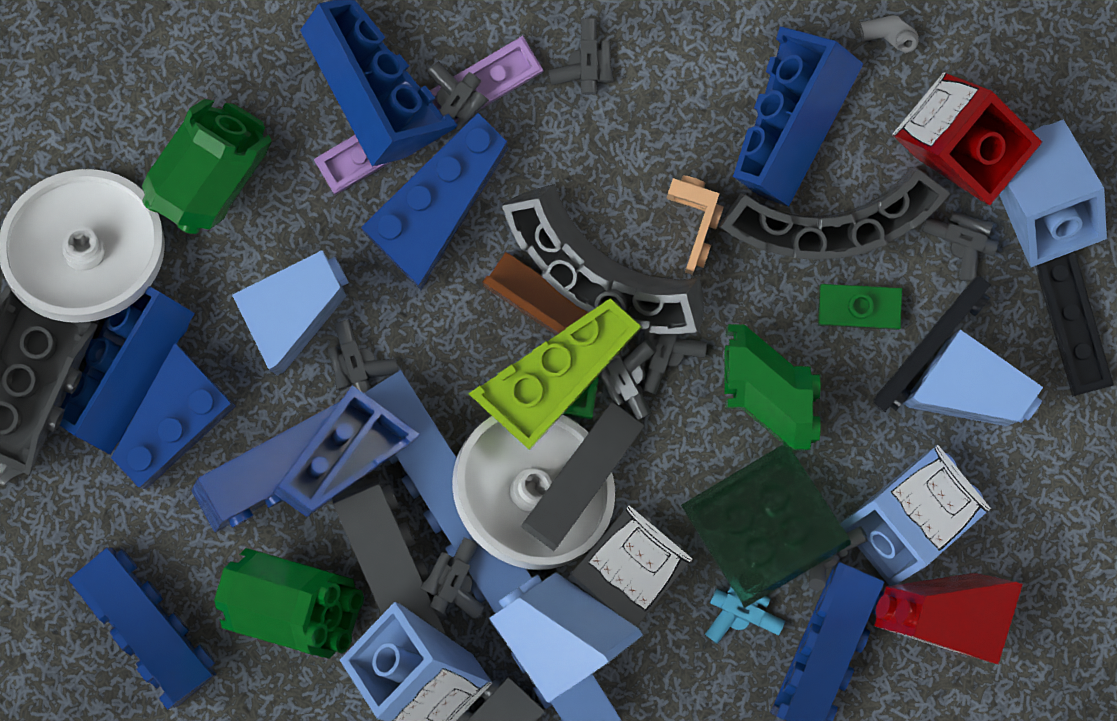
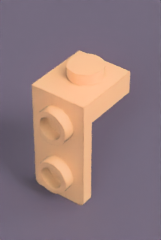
[666,175,724,275]

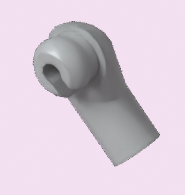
[859,15,919,53]

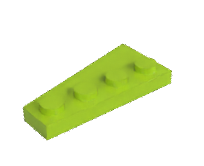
[468,298,642,450]

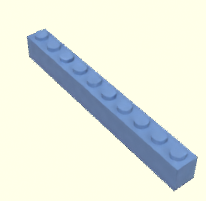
[364,370,622,721]

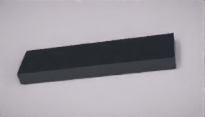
[1035,251,1114,397]

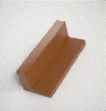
[482,252,588,335]

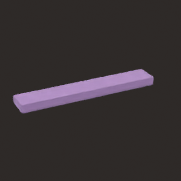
[313,36,543,195]

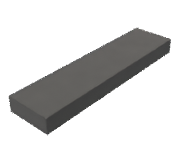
[520,402,645,551]

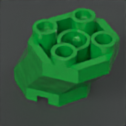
[142,99,272,234]
[724,324,821,451]
[214,548,364,659]

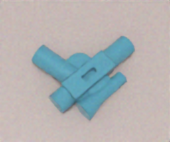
[705,577,785,644]

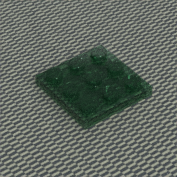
[681,444,851,608]

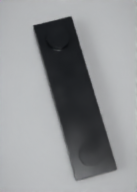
[872,276,991,412]

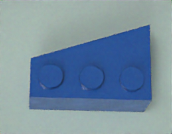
[111,343,236,490]
[273,385,420,517]

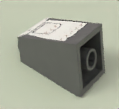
[567,505,692,627]

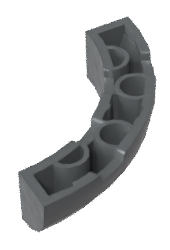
[720,167,951,260]
[502,184,704,334]

